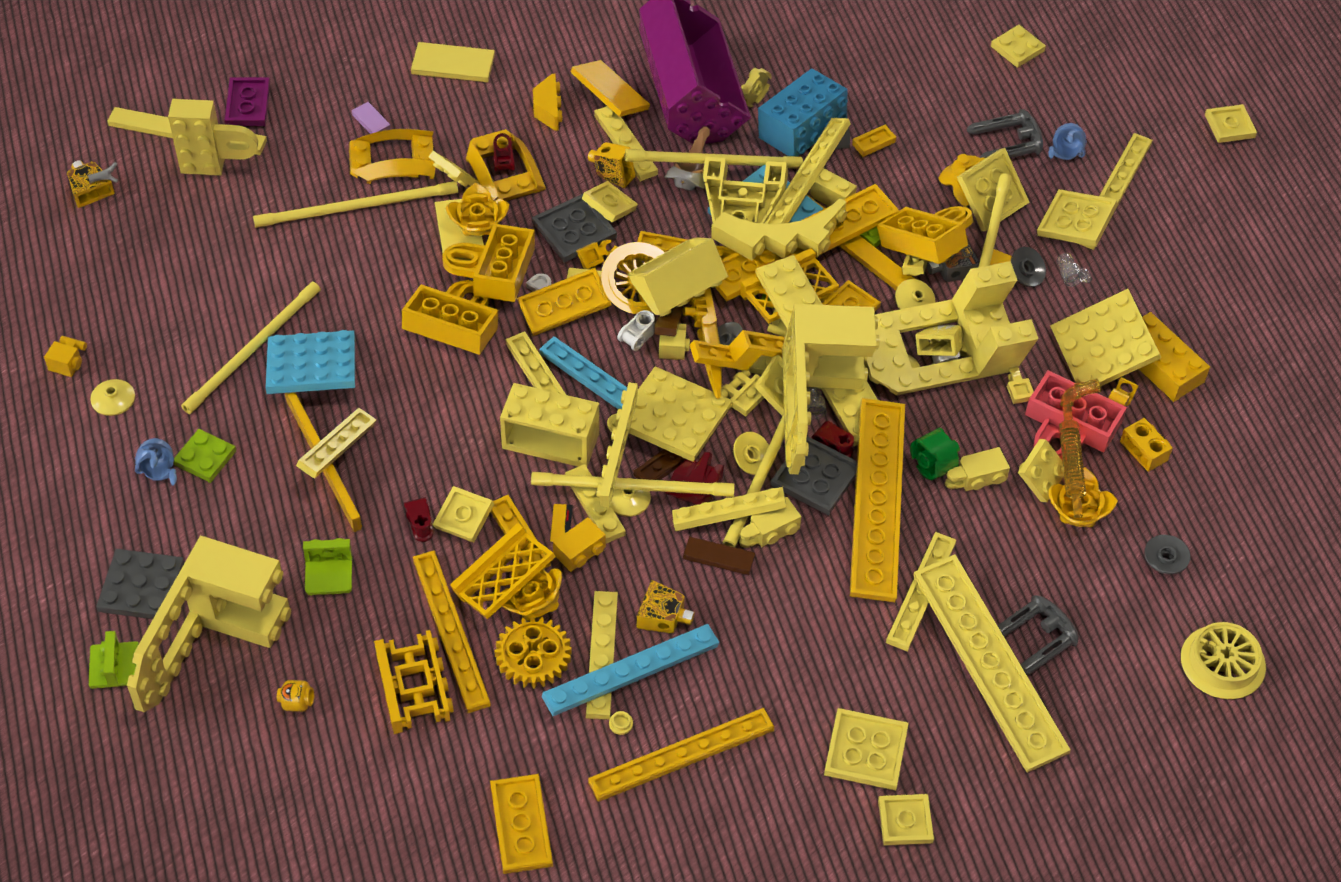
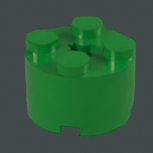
[910,428,960,480]

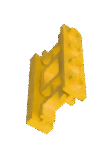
[374,630,454,734]

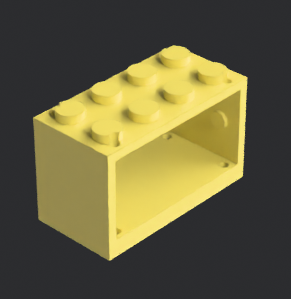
[500,383,599,467]

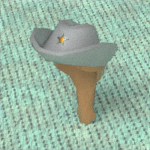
[664,127,710,191]

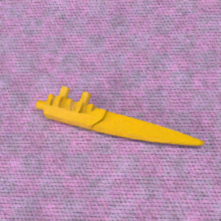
[683,287,722,399]

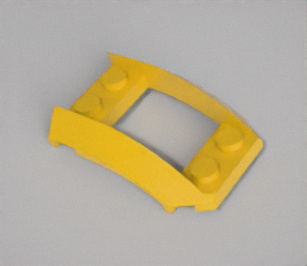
[349,129,436,184]
[466,129,546,201]

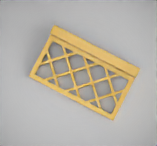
[740,248,839,324]
[450,523,556,619]

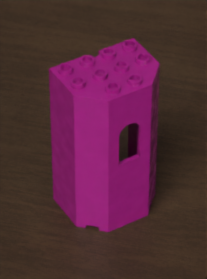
[639,0,751,144]

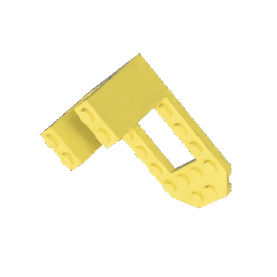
[864,261,1038,395]
[782,304,880,475]
[127,535,291,712]

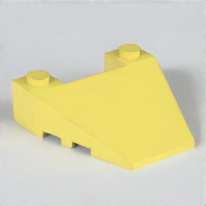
[703,156,788,223]

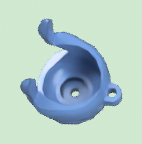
[1048,123,1087,160]
[135,438,177,486]

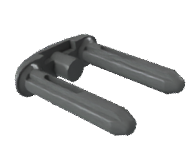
[967,109,1043,158]
[997,595,1079,676]

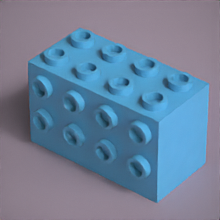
[758,68,848,157]

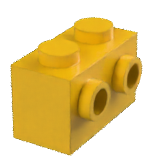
[553,517,606,572]

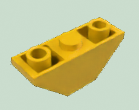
[533,74,562,131]

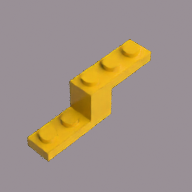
[689,330,785,370]

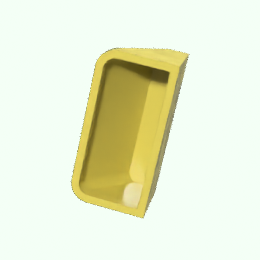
[628,237,728,316]

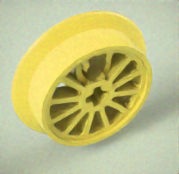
[1181,622,1266,699]

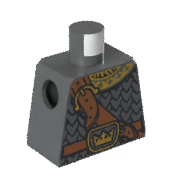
[927,244,979,282]

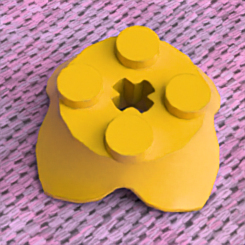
[938,154,985,207]
[445,182,509,236]
[1048,467,1118,527]
[502,560,562,621]

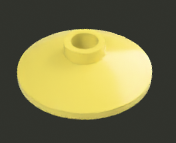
[895,279,935,309]
[90,379,135,416]
[733,432,769,475]
[610,478,651,517]

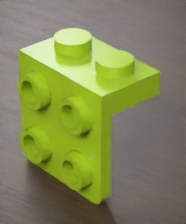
[303,538,352,595]

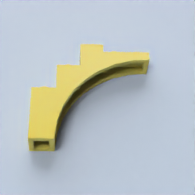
[711,198,847,261]

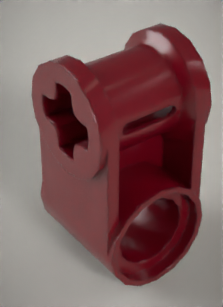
[493,133,515,173]
[811,421,854,458]
[404,497,434,542]

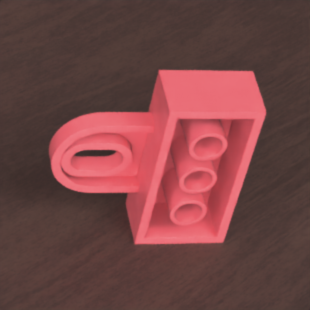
[1025,370,1127,463]

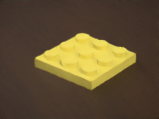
[957,148,1029,231]
[1037,189,1117,247]
[824,708,909,791]

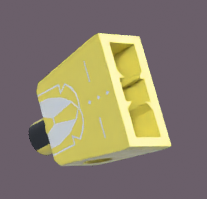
[915,325,963,356]

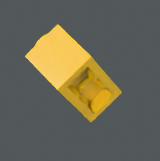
[1120,418,1173,472]

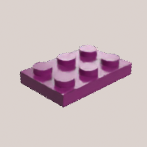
[225,77,270,126]

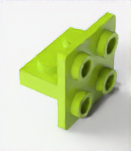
[89,631,139,689]

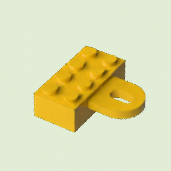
[877,206,973,264]
[442,224,535,302]
[402,280,498,355]

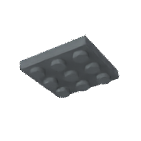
[532,193,617,263]
[770,436,857,516]
[96,549,185,619]

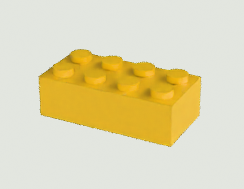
[1139,312,1210,402]

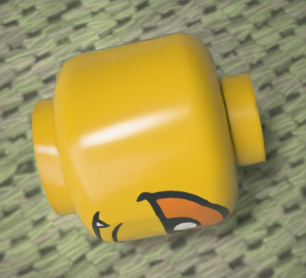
[277,680,314,712]

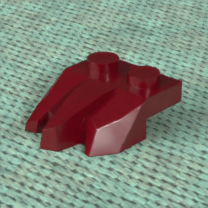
[665,452,724,505]

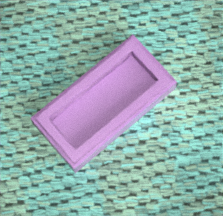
[352,102,391,134]

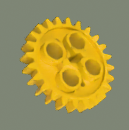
[495,617,572,688]

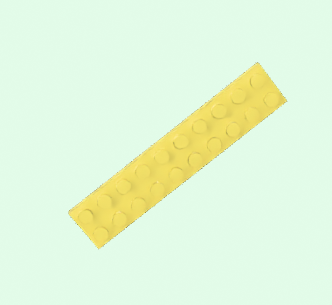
[755,255,878,446]
[914,554,1070,773]

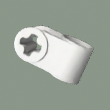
[617,310,655,351]

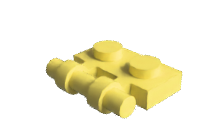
[721,370,764,416]

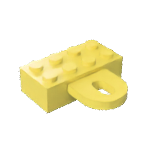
[168,99,258,175]

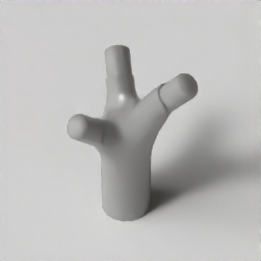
[88,162,118,183]

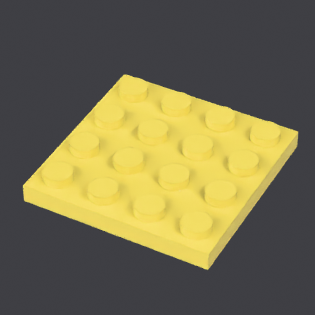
[1050,289,1162,391]
[614,366,733,462]

